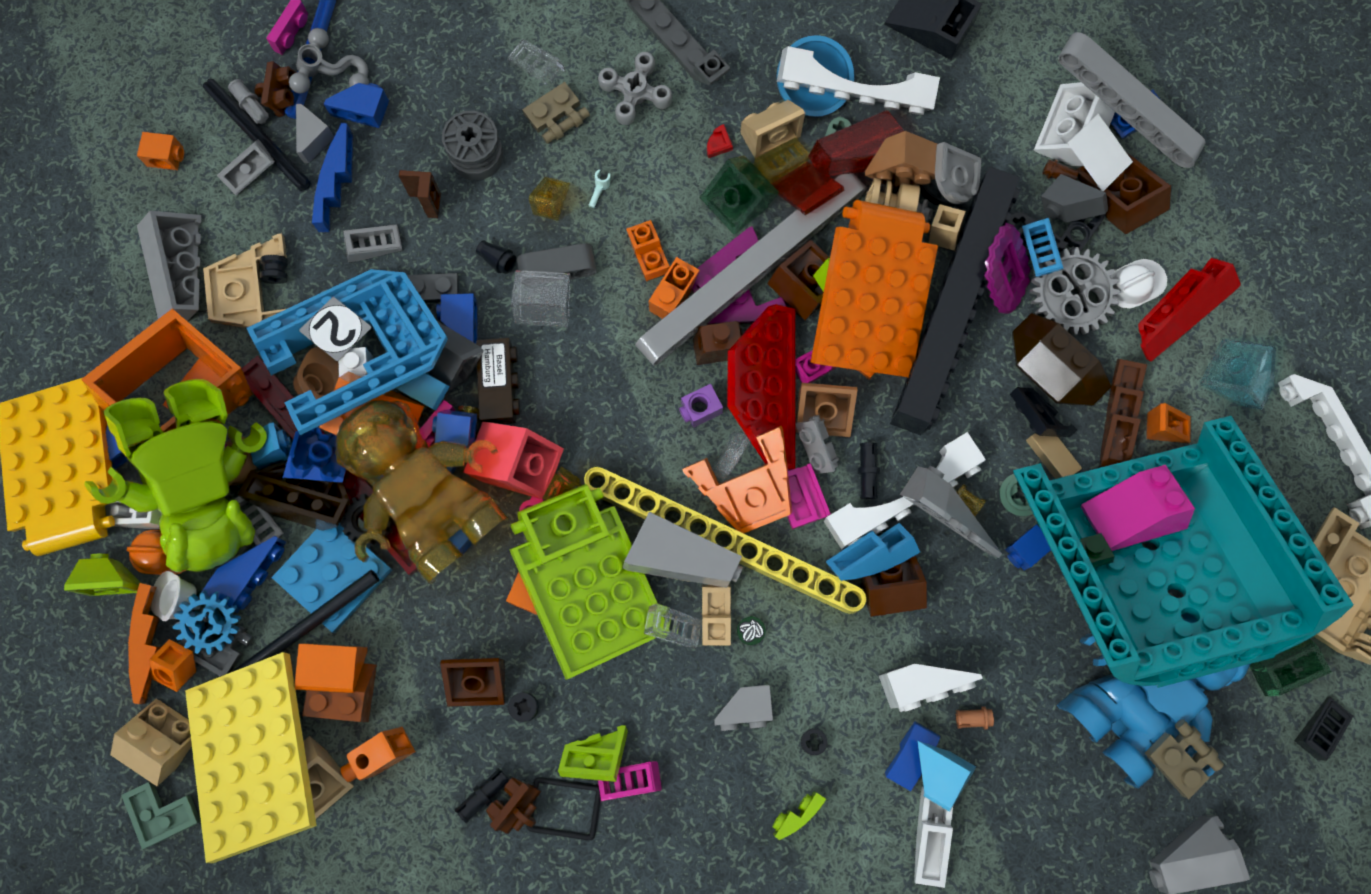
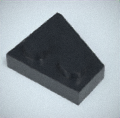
[1010,387,1077,437]

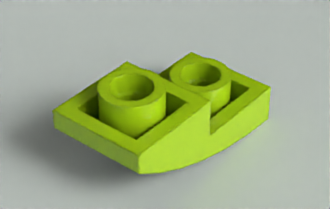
[772,791,826,840]

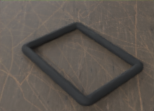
[526,777,601,840]

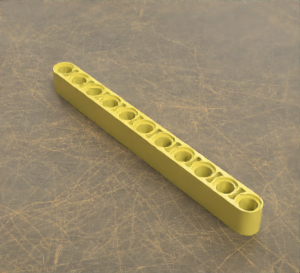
[584,467,866,614]

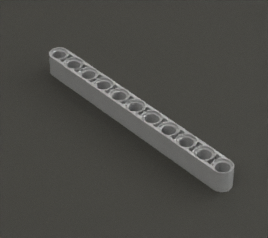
[635,169,867,366]

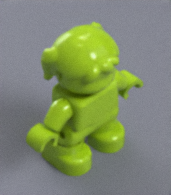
[85,379,267,572]

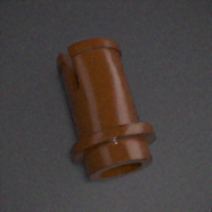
[1042,159,1079,180]

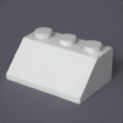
[1034,82,1115,166]

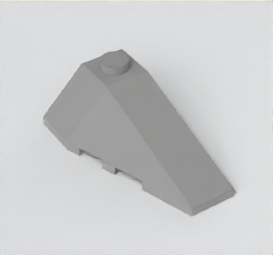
[900,466,1002,558]

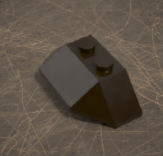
[1012,313,1111,406]
[237,460,350,531]

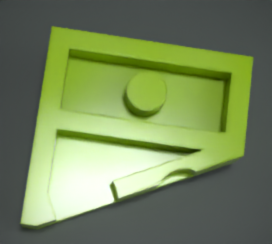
[558,725,628,782]

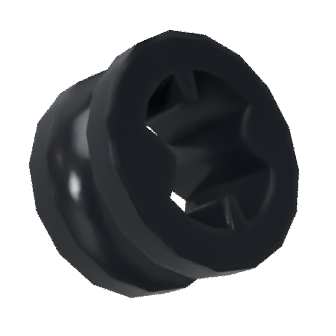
[801,729,827,755]

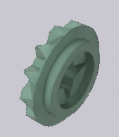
[999,474,1033,517]

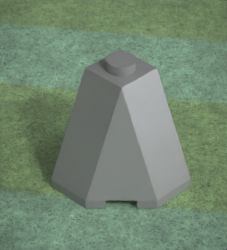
[1149,814,1250,894]

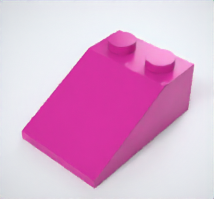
[1081,465,1195,551]

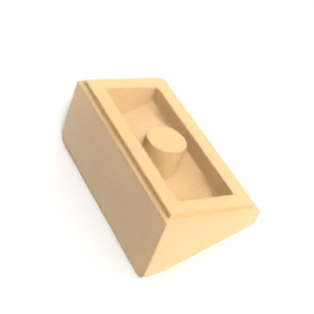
[1026,433,1082,479]

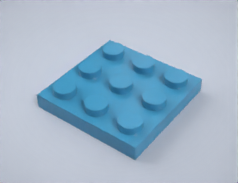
[272,523,393,633]

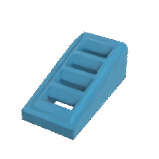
[1022,218,1063,278]

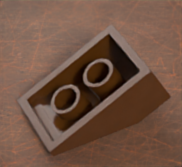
[1076,151,1171,234]

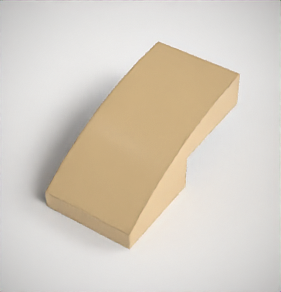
[702,585,731,645]

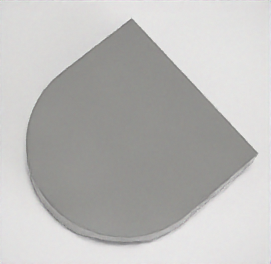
[935,142,981,204]

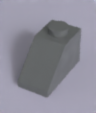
[1041,174,1108,223]

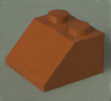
[303,663,377,722]

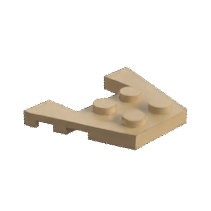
[203,233,288,328]

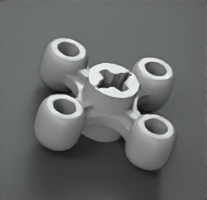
[598,52,672,125]

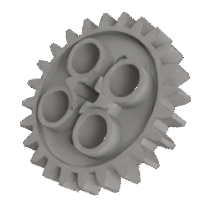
[1029,247,1120,336]

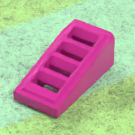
[598,761,662,801]

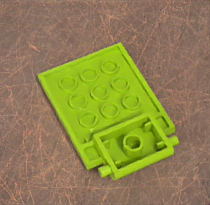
[509,484,670,680]

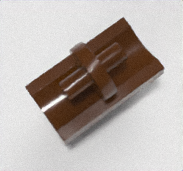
[254,61,297,117]
[486,778,541,834]

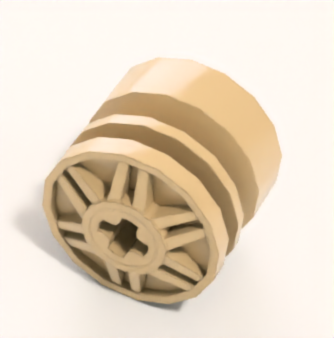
[865,178,920,212]

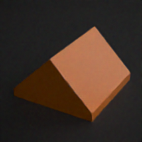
[295,644,367,693]

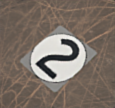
[299,297,371,361]

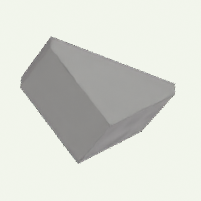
[296,104,334,163]

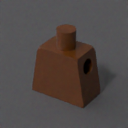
[693,321,743,365]

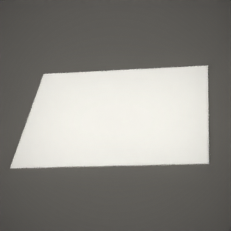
[1068,113,1133,191]

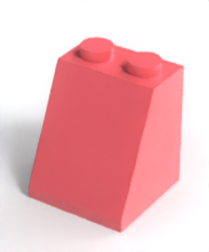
[463,422,564,500]

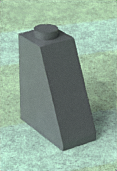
[429,320,484,392]

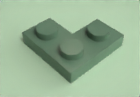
[121,782,201,850]

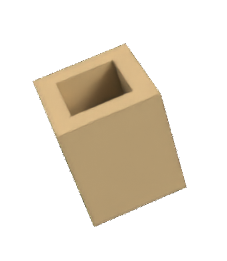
[929,204,966,251]

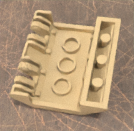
[1313,507,1371,665]

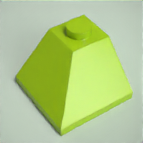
[64,553,141,596]

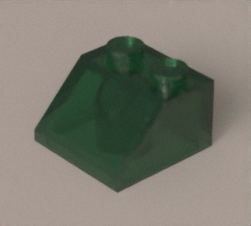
[699,155,779,235]

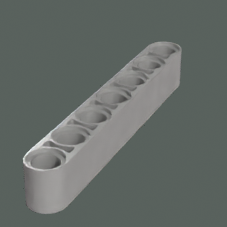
[1058,32,1206,168]

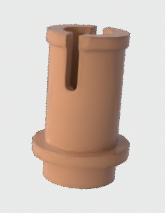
[956,706,994,730]

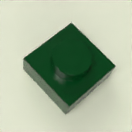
[1079,533,1115,568]

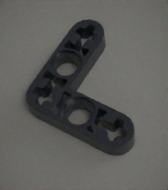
[1009,212,1105,261]

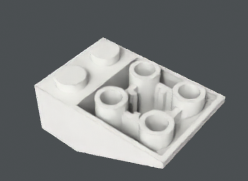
[879,664,983,712]

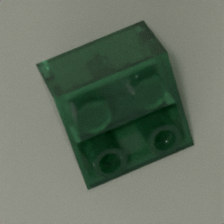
[1249,639,1331,696]

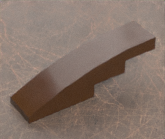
[1099,359,1147,467]

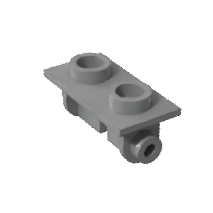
[795,415,839,474]

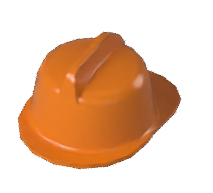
[127,530,186,575]

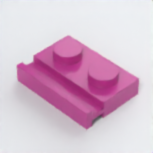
[787,463,831,530]

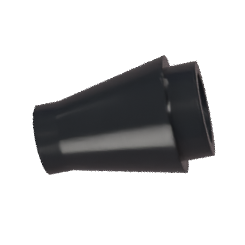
[476,240,517,274]

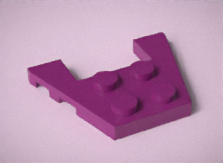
[692,226,786,325]

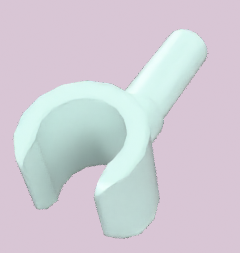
[588,170,610,208]

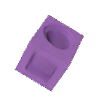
[679,384,723,428]

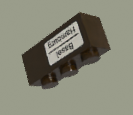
[476,338,521,424]

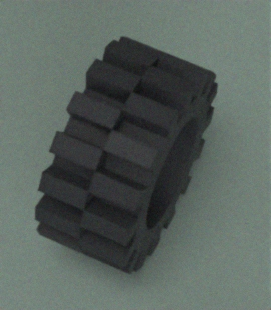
[340,494,396,547]

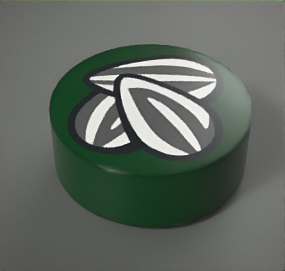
[737,616,766,646]

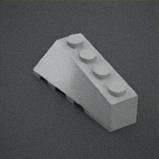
[137,211,201,321]

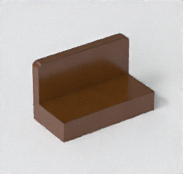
[399,170,441,218]

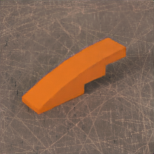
[128,583,161,704]

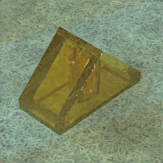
[529,177,570,221]

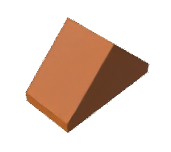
[1147,403,1191,443]

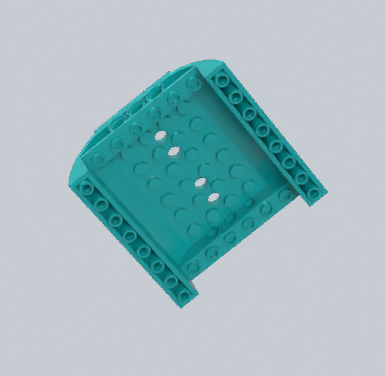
[1013,416,1354,688]

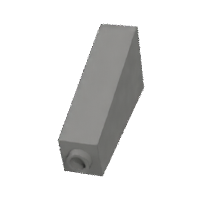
[623,512,743,588]

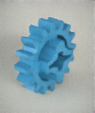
[173,590,241,655]

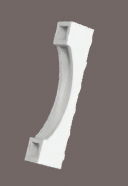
[777,46,940,115]
[824,432,986,549]

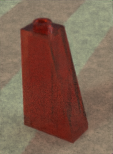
[808,110,904,177]

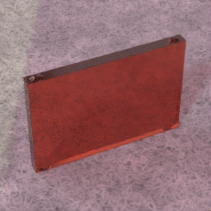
[769,161,845,216]

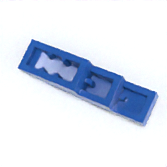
[312,123,353,232]

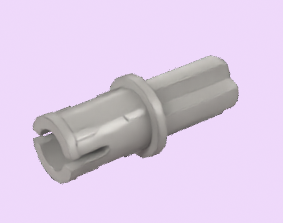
[228,79,269,124]

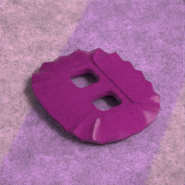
[984,223,1030,314]

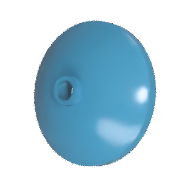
[777,35,854,117]

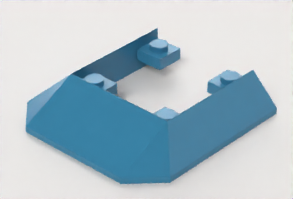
[247,269,448,435]

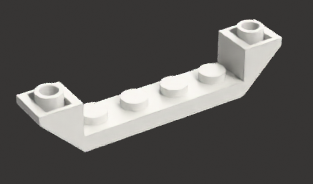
[1278,374,1371,529]

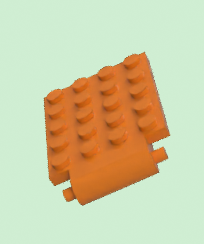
[811,200,938,377]

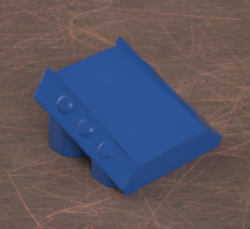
[283,427,353,483]

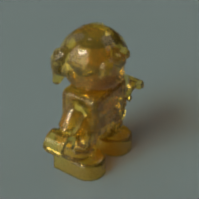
[335,400,510,584]

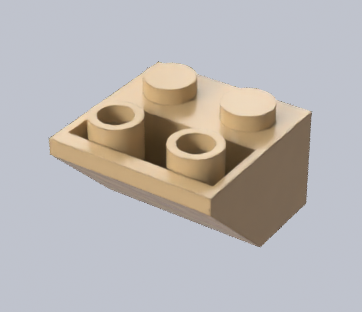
[110,698,192,786]

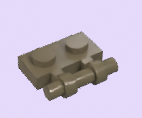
[522,82,590,144]
[1144,719,1224,799]

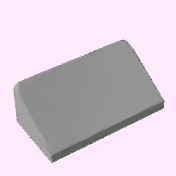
[217,139,275,195]

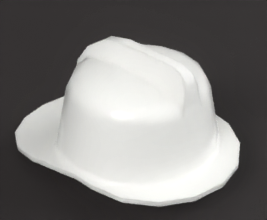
[1110,259,1167,309]
[151,571,201,621]

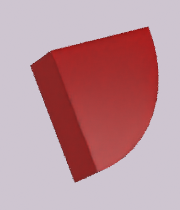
[707,124,733,158]

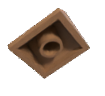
[796,383,858,437]

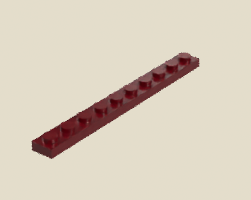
[241,355,432,576]

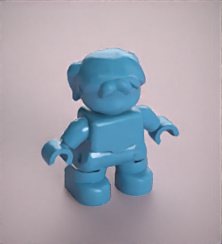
[1057,613,1250,789]

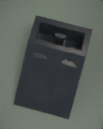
[884,0,982,60]

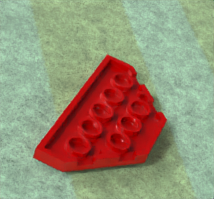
[727,304,795,471]

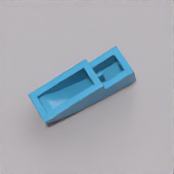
[826,523,920,581]

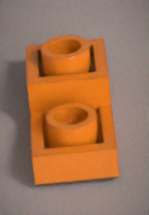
[626,220,670,281]

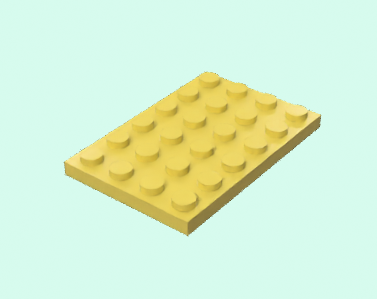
[185,652,317,863]

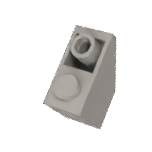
[714,685,773,731]

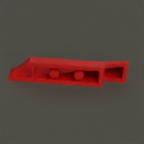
[1138,258,1241,361]

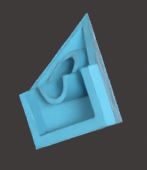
[918,741,976,812]

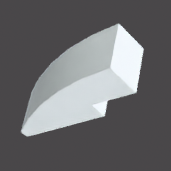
[914,786,953,888]

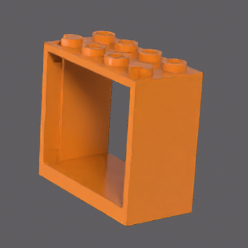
[81,308,253,433]

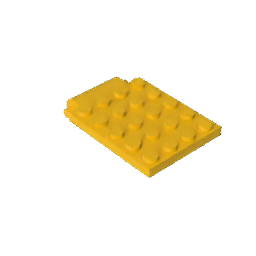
[0,378,115,556]

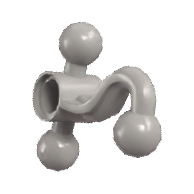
[289,28,369,94]

